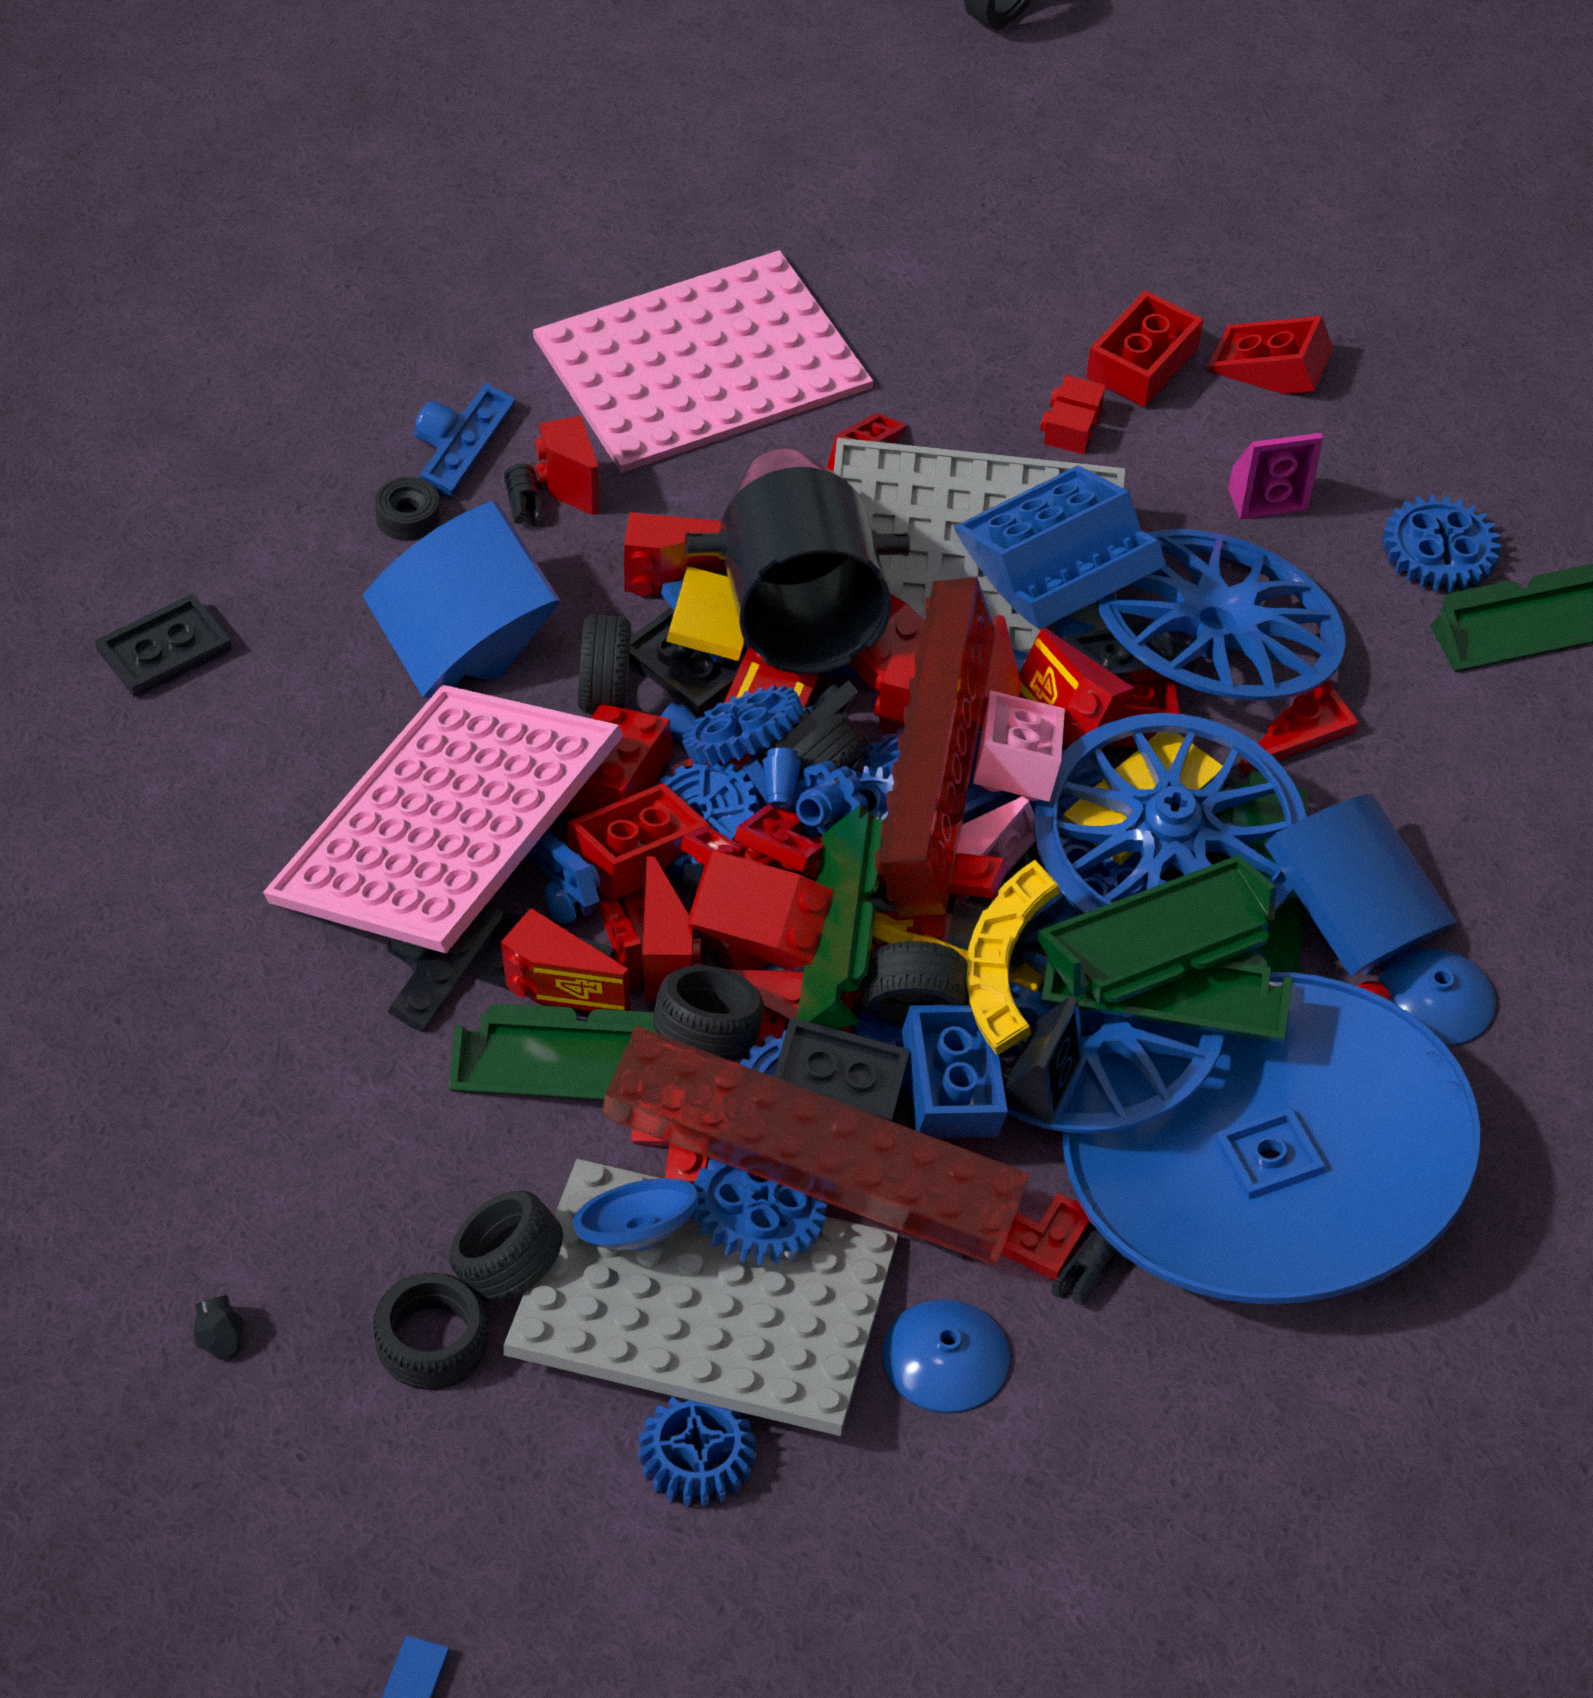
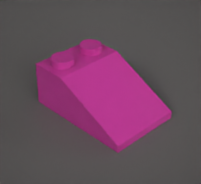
[1228,433,1323,519]

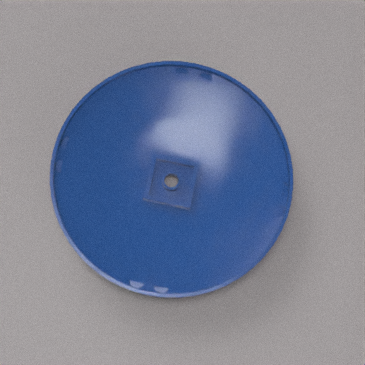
[1062,972,1480,1304]

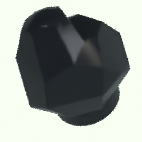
[193,1295,245,1361]

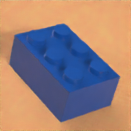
[902,1005,1008,1138]

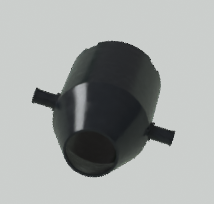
[684,449,910,674]

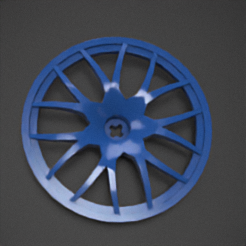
[1096,529,1345,701]
[1034,713,1307,914]
[999,903,1225,1134]

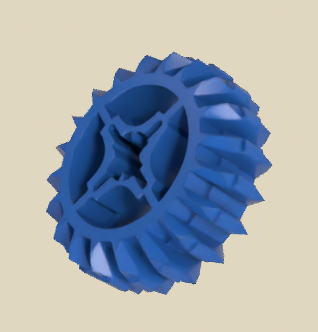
[638,1396,756,1508]

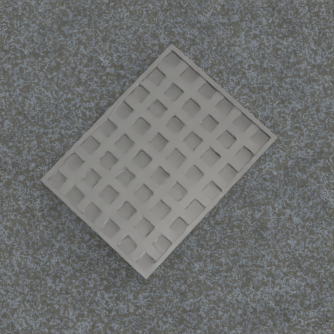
[834,438,1125,654]
[504,1159,898,1436]

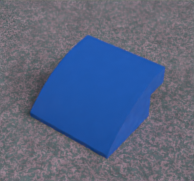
[954,465,1166,630]
[362,501,561,699]
[1265,794,1458,977]

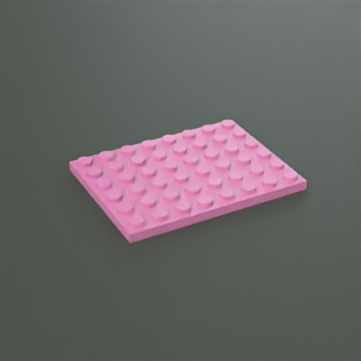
[533,250,873,473]
[263,685,623,953]

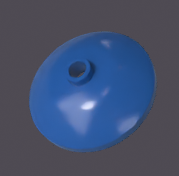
[1379,948,1496,1047]
[573,1178,699,1251]
[882,1299,1010,1414]

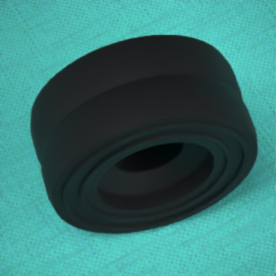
[375,477,441,541]

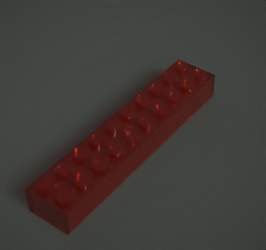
[875,577,996,917]
[602,1025,1030,1266]

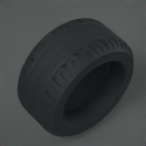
[578,615,631,714]
[793,713,869,780]
[861,941,969,1026]
[653,965,764,1062]
[449,1191,563,1302]
[373,1272,488,1390]

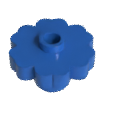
[792,761,868,836]

